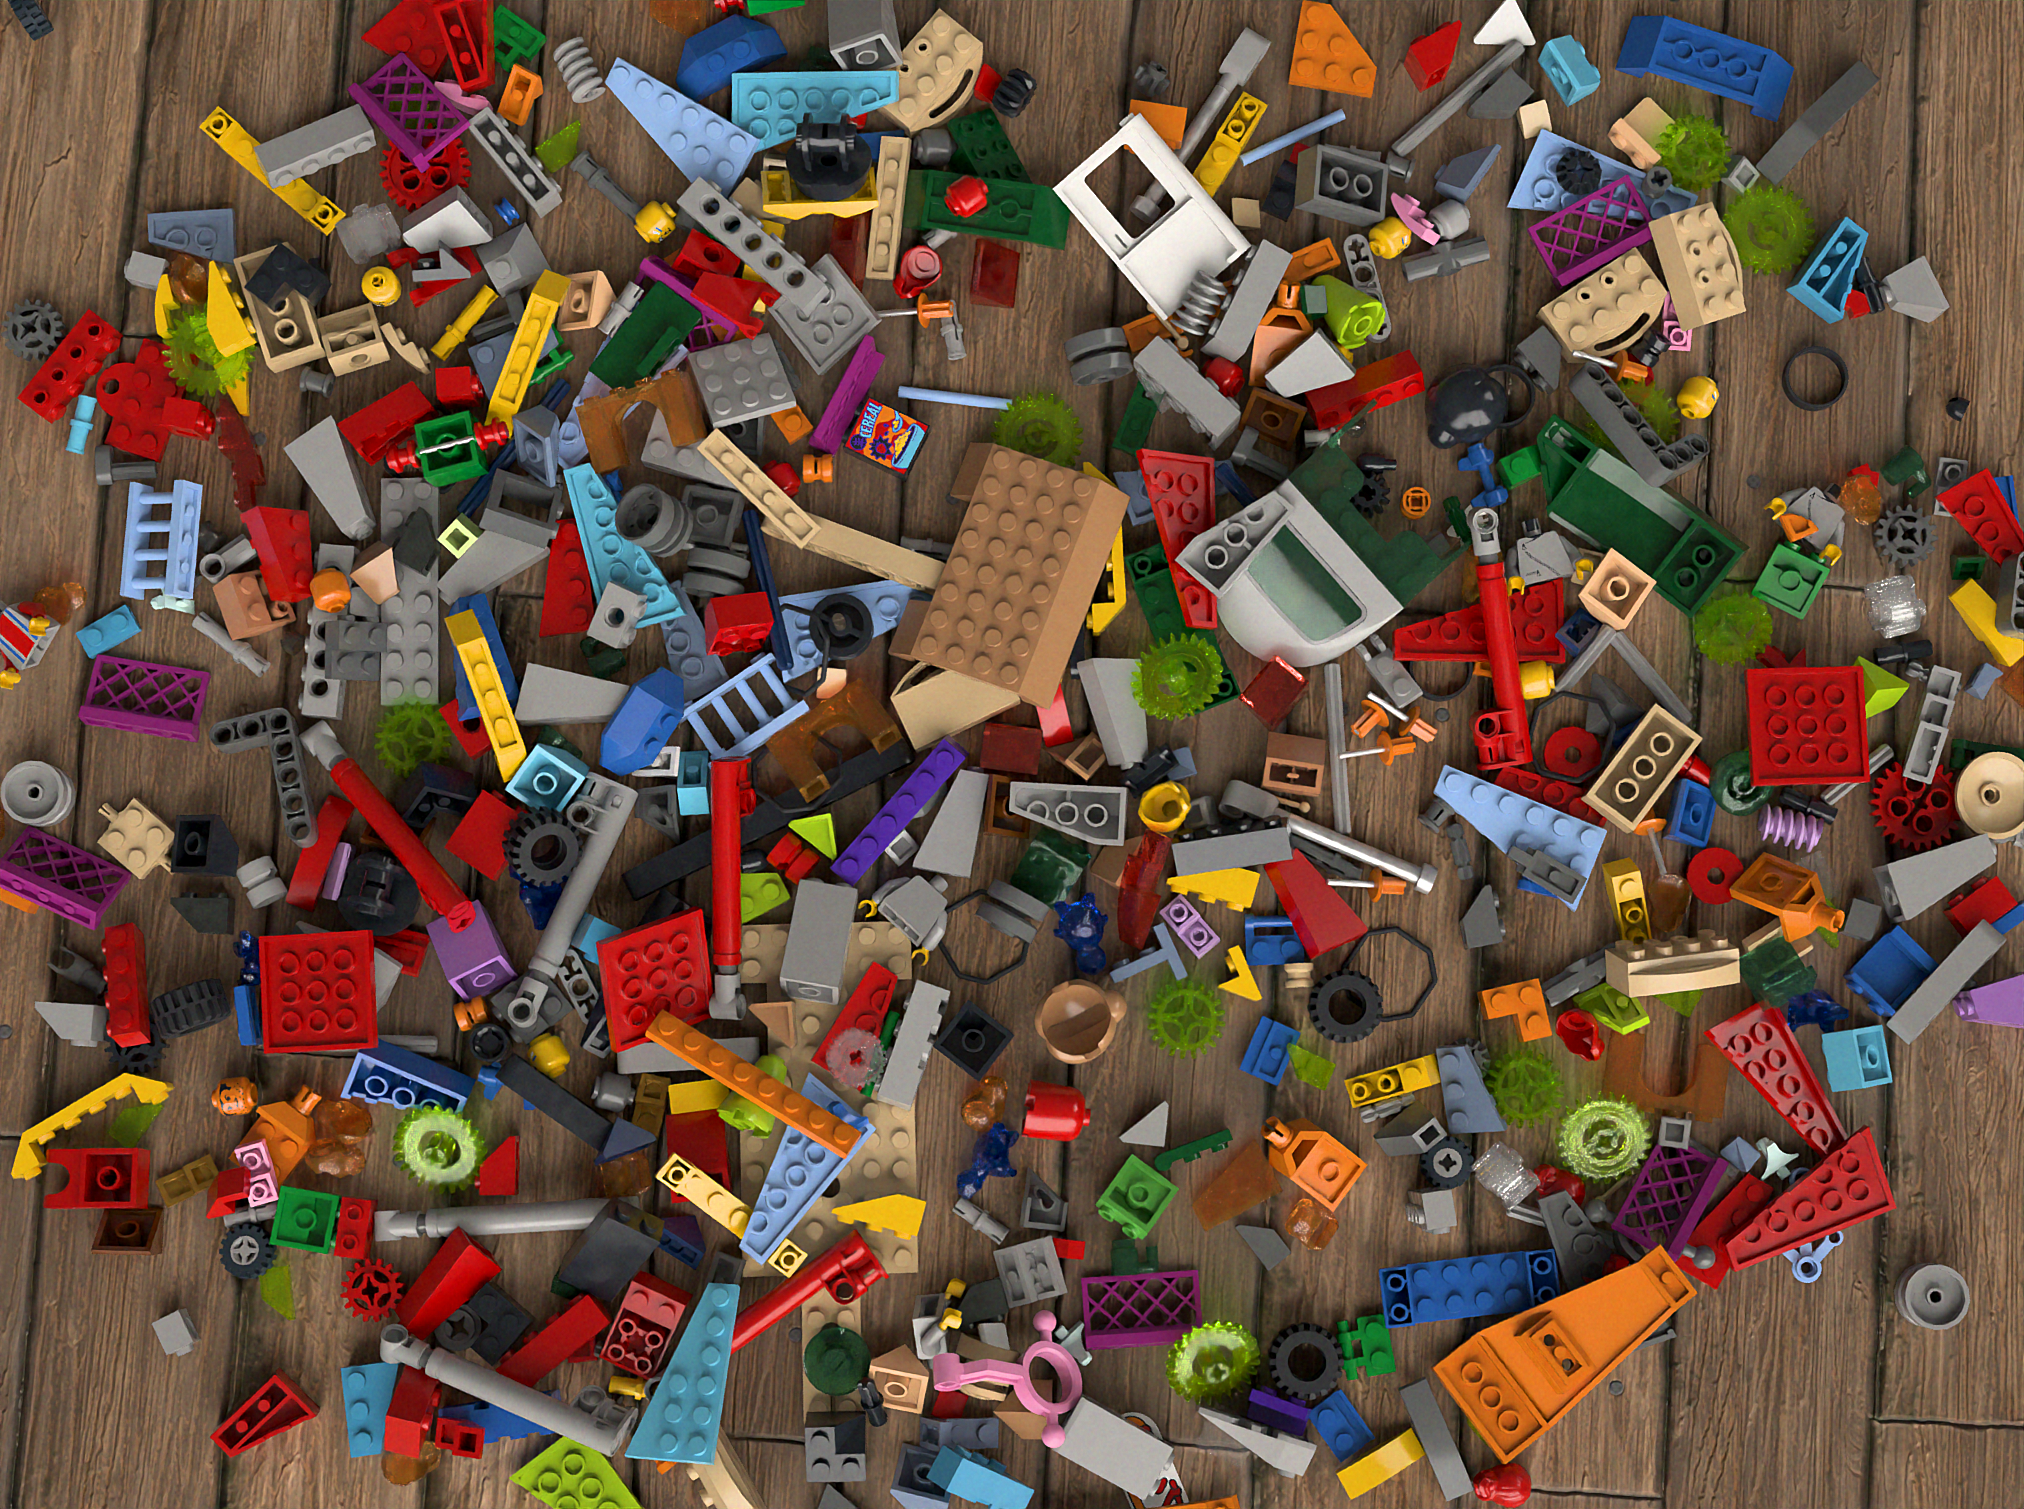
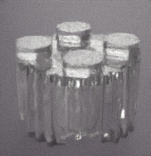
[335,203,401,265]
[1864,574,1926,639]
[825,1027,886,1088]
[1471,1141,1540,1211]

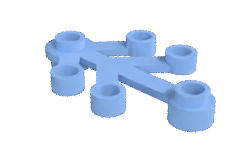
[1763,1167,1843,1283]

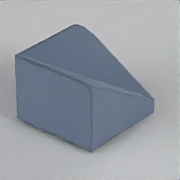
[1964,663,2004,700]
[1166,746,1197,782]
[1720,1136,1761,1172]

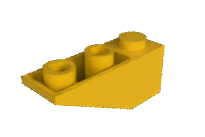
[206,260,257,357]
[1602,857,1652,946]
[1166,867,1260,912]
[1344,1053,1441,1108]
[831,1193,927,1240]

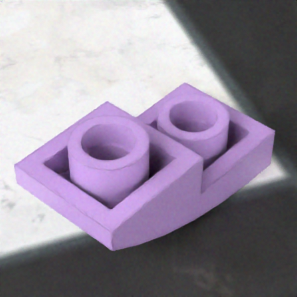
[1159,894,1221,959]

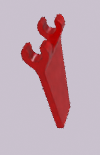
[386,246,482,308]
[690,272,781,340]

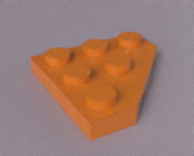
[1288,0,1377,98]

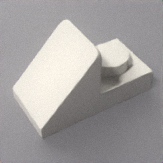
[632,746,680,779]

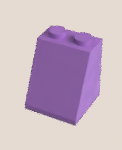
[426,899,519,1003]
[1952,972,2024,1029]

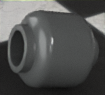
[913,129,956,166]
[590,1071,635,1113]

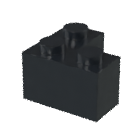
[244,242,332,313]
[394,760,477,829]
[468,1280,536,1367]

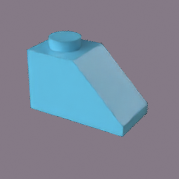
[677,750,711,815]

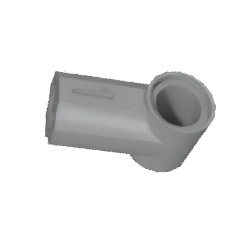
[200,534,258,584]

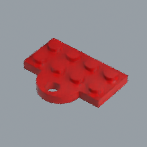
[96,338,200,463]

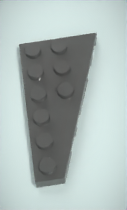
[1536,1188,1677,1352]

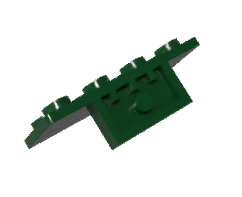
[947,108,1033,184]
[589,281,703,404]

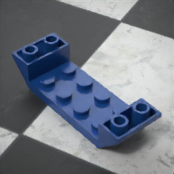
[1615,15,1794,122]
[1378,1249,1561,1329]

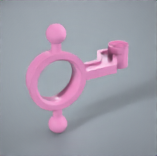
[933,1310,1082,1448]

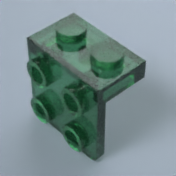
[1010,826,1092,911]
[1739,936,1818,1011]

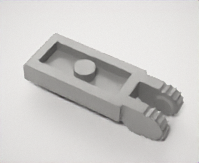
[1354,632,1423,710]

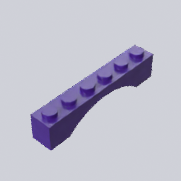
[830,735,970,886]

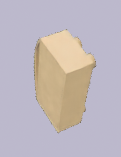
[876,8,983,138]
[1648,202,1746,332]
[1536,247,1668,363]
[890,661,1020,753]
[1605,929,1740,997]
[684,1425,767,1509]

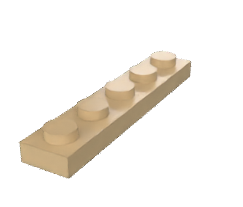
[865,136,912,281]
[696,428,821,550]

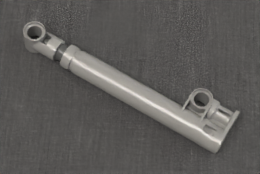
[508,771,639,1028]
[374,1196,641,1241]
[380,1324,638,1457]

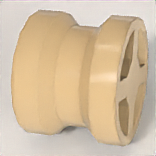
[1284,963,1314,988]

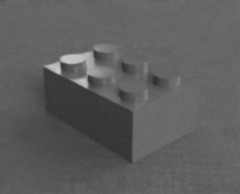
[1294,144,1388,227]

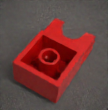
[43,1148,151,1209]

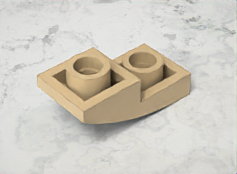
[380,322,431,375]

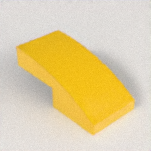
[155,274,181,340]
[668,1079,730,1114]

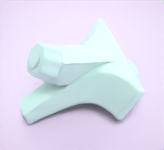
[151,574,195,615]
[1756,1137,1799,1181]
[1054,1320,1092,1366]

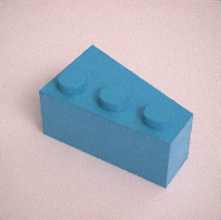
[1785,216,1868,324]
[570,912,624,965]
[341,1361,405,1458]
[927,1445,1035,1509]

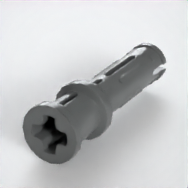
[570,150,643,224]

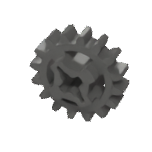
[1,299,66,362]
[1872,504,1938,568]

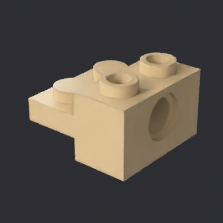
[317,302,391,377]

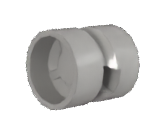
[236,856,288,909]

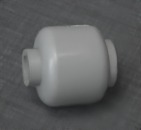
[1427,199,1470,242]

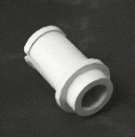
[1304,427,1340,448]

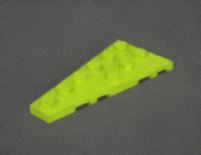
[509,1436,644,1509]

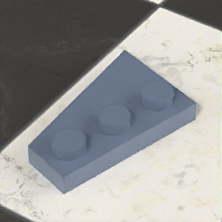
[147,208,237,266]
[468,326,559,401]
[1436,1044,1508,1134]

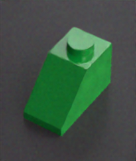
[1495,444,1542,492]

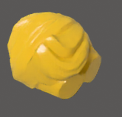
[1138,780,1191,832]

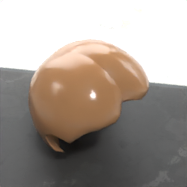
[1034,979,1127,1064]

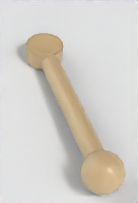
[1147,303,1189,350]
[1259,788,1310,813]
[1595,1163,1643,1203]

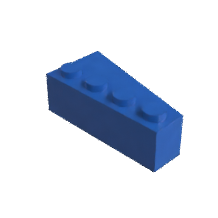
[449,593,520,721]
[340,1038,476,1120]

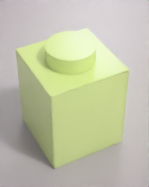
[437,513,483,559]

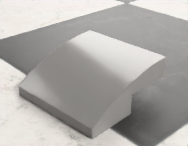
[993,1235,1067,1308]

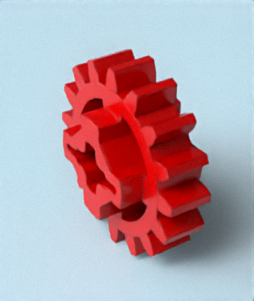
[340,1258,406,1322]

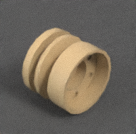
[956,1333,1020,1401]

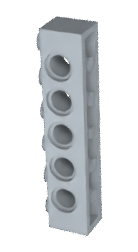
[677,176,830,317]
[298,543,360,720]

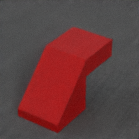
[206,1166,251,1219]
[434,1416,485,1459]

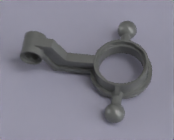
[1584,1197,1716,1269]

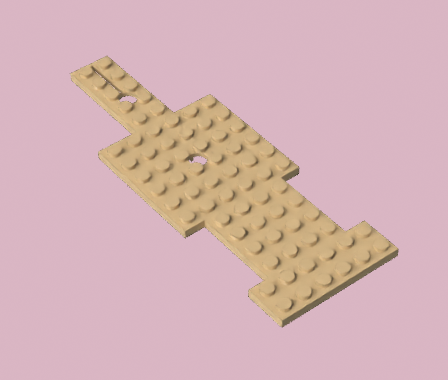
[737,921,919,1424]

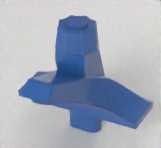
[827,1101,869,1138]

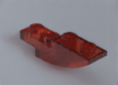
[830,209,872,293]
[216,398,266,513]
[1117,828,1173,950]

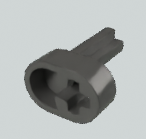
[473,290,527,343]
[1228,425,1289,482]
[95,445,158,485]

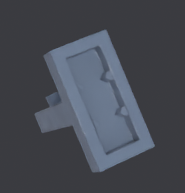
[1109,922,1188,984]
[920,1416,999,1452]

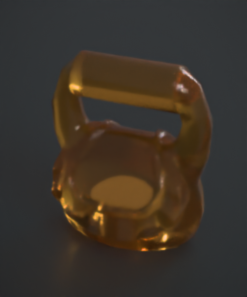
[601,1153,652,1198]
[1285,1199,1339,1251]

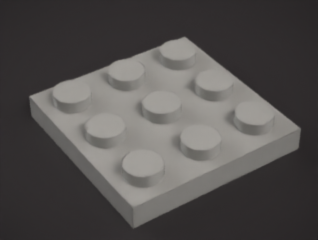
[768,253,882,375]
[687,332,796,429]

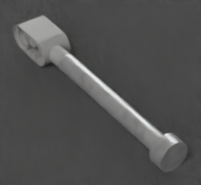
[1129,27,1271,224]
[1219,780,1438,895]

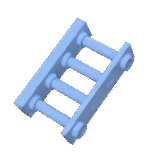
[120,480,203,600]
[679,652,811,769]

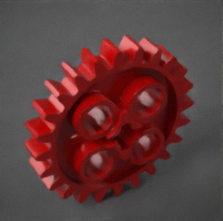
[379,123,472,213]
[1868,759,1961,852]

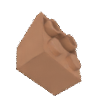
[212,570,296,640]
[1260,732,1326,797]

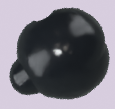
[1424,363,1508,449]

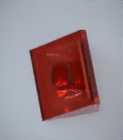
[970,238,1021,309]
[1238,655,1310,732]
[980,722,1043,776]

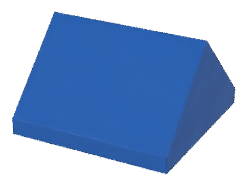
[1662,779,1719,849]

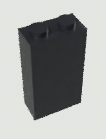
[558,1196,665,1302]

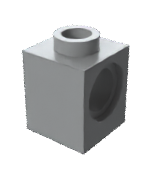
[124,251,173,291]
[152,1308,201,1357]

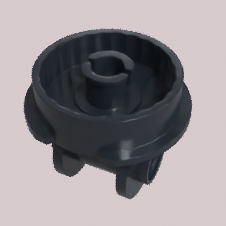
[786,112,872,201]
[338,850,421,936]

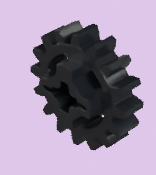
[104,1014,170,1074]

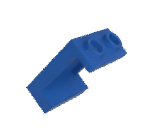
[1843,925,1940,1017]

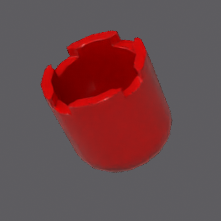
[1021,1079,1091,1141]

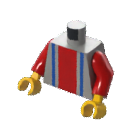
[0,600,61,690]

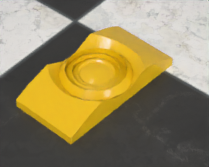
[761,167,878,220]

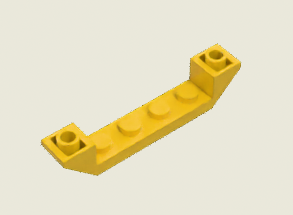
[199,106,346,236]
[484,269,572,439]
[1077,462,1126,636]
[444,609,527,783]
[11,1073,175,1180]
[654,1152,808,1278]

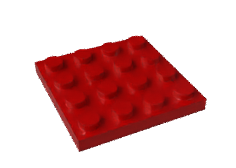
[1744,666,1870,786]
[596,906,713,1053]
[259,930,378,1054]

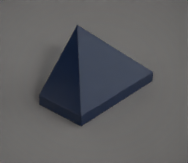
[1555,607,1603,659]
[594,1117,656,1166]
[658,1215,707,1270]

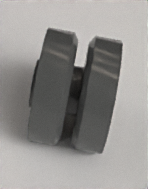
[1064,328,1133,386]
[680,548,751,600]
[974,878,1050,944]

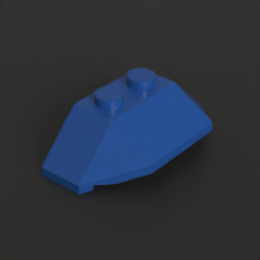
[675,14,788,102]
[599,666,684,776]

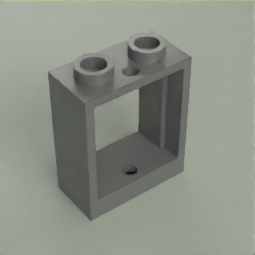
[479,468,565,549]

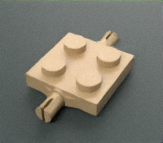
[97,798,175,879]

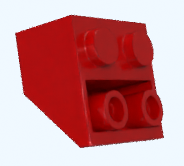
[1403,20,1462,93]
[705,591,774,656]

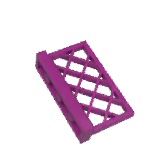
[347,52,471,173]
[1527,174,1653,291]
[634,254,739,362]
[808,334,886,458]
[78,654,211,743]
[0,825,132,931]
[1611,1142,1729,1263]
[1081,1270,1204,1351]

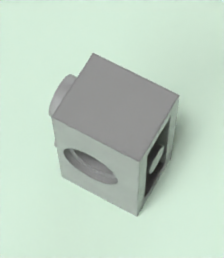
[587,581,648,649]

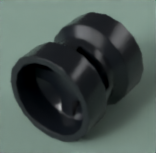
[1631,327,1672,368]

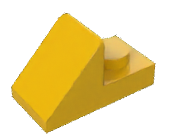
[1217,945,1262,1001]

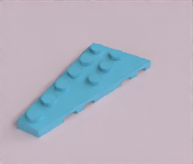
[732,71,899,153]
[563,463,688,630]
[624,1283,740,1465]

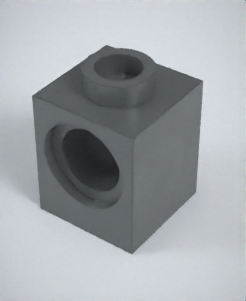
[1837,895,1882,942]

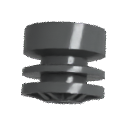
[615,483,693,557]

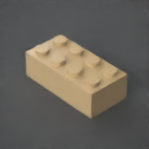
[233,241,327,373]
[1580,703,1703,834]

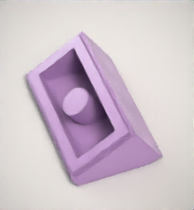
[322,842,357,901]

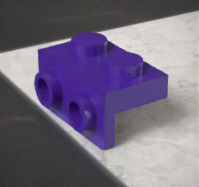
[1247,1385,1312,1436]

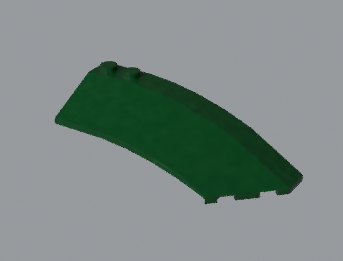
[1537,413,1750,618]

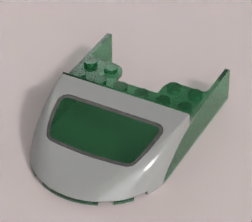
[1217,398,1486,667]

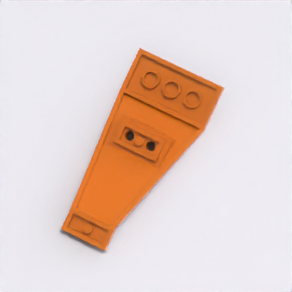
[1431,1244,1697,1464]

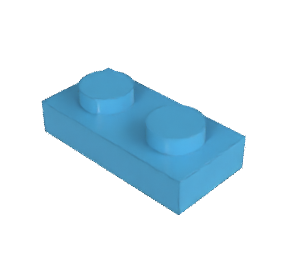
[76,604,142,659]

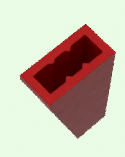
[1264,848,1368,960]
[395,1226,502,1341]

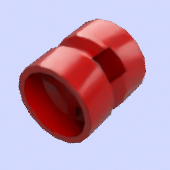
[766,832,821,886]

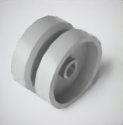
[0,761,76,827]
[1894,1262,1970,1330]

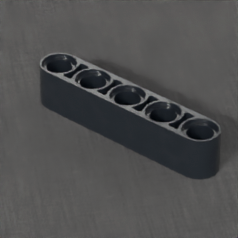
[495,1052,614,1152]

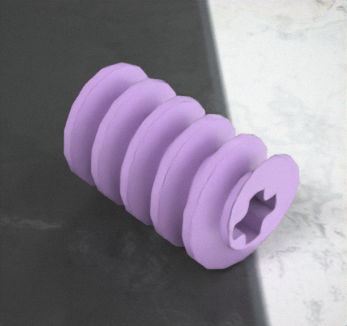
[1758,803,1824,853]

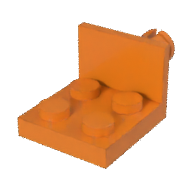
[1248,280,1313,388]
[1729,852,1845,942]
[228,1084,322,1190]
[1261,1116,1367,1212]

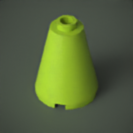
[1311,274,1386,349]
[717,1053,787,1139]

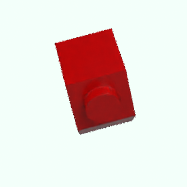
[475,1136,520,1195]

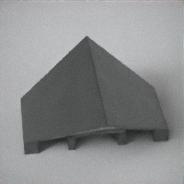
[723,414,768,456]
[1585,674,1646,736]
[635,785,681,845]
[1019,1167,1069,1232]

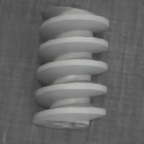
[553,37,606,103]
[1170,270,1228,335]

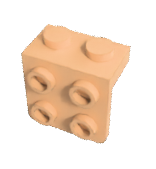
[1607,97,1686,174]

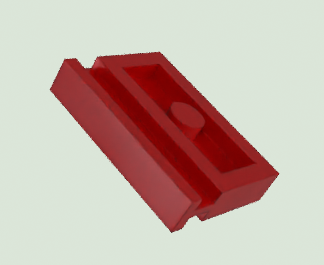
[373,929,431,978]

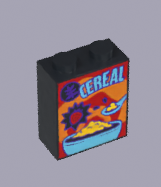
[841,396,931,482]

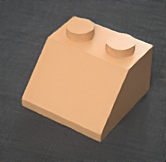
[1578,548,1656,630]

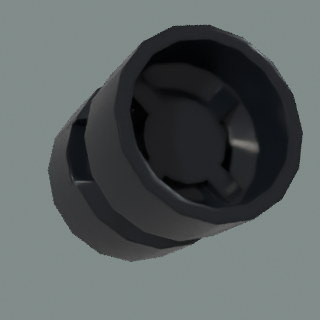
[469,1024,514,1062]

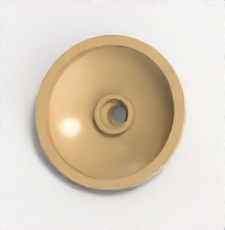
[1954,752,2024,839]

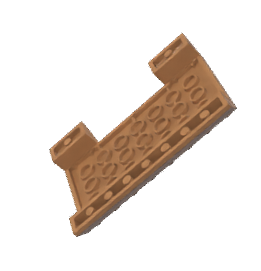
[888,442,1131,710]

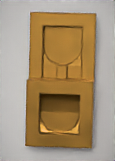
[631,1073,671,1140]
[155,1154,219,1209]

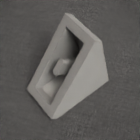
[1119,1101,1169,1147]

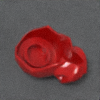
[892,245,943,299]
[1556,1008,1605,1062]
[1531,1164,1585,1207]
[1472,1463,1532,1508]

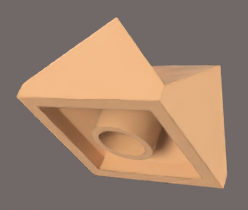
[556,270,617,332]
[868,1344,929,1414]

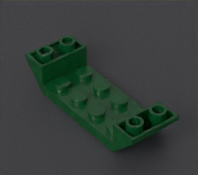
[902,170,1071,251]
[1124,543,1242,718]

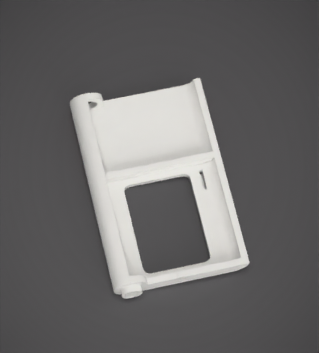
[1053,113,1251,320]

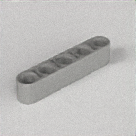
[1886,919,2007,1045]
[617,1037,760,1074]

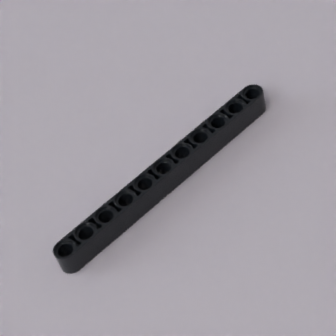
[621,735,916,901]

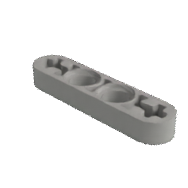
[1342,234,1391,343]

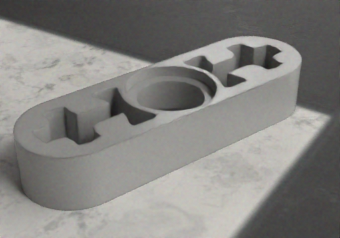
[557,948,600,1024]

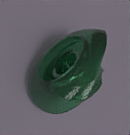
[1709,751,1774,816]
[803,1327,871,1396]

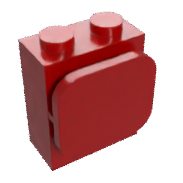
[444,789,528,882]

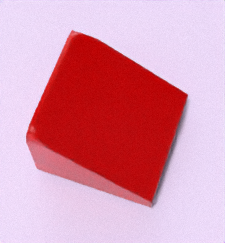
[974,63,1003,104]
[931,1390,969,1418]

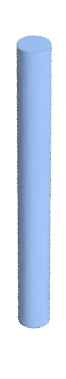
[1239,109,1346,166]
[898,386,1012,410]

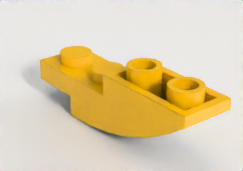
[1193,91,1268,198]

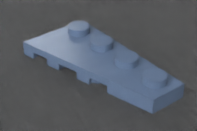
[1113,460,1235,527]
[660,580,730,704]

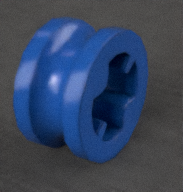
[493,197,520,226]

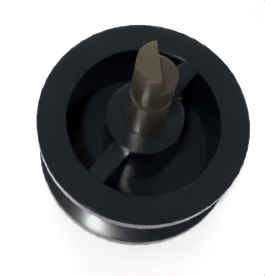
[809,594,874,661]

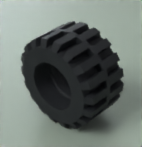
[502,806,583,886]
[1307,969,1384,1043]
[149,978,232,1039]
[1267,1322,1344,1399]

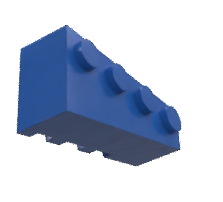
[438,1389,561,1444]

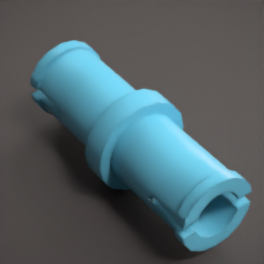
[65,395,97,454]

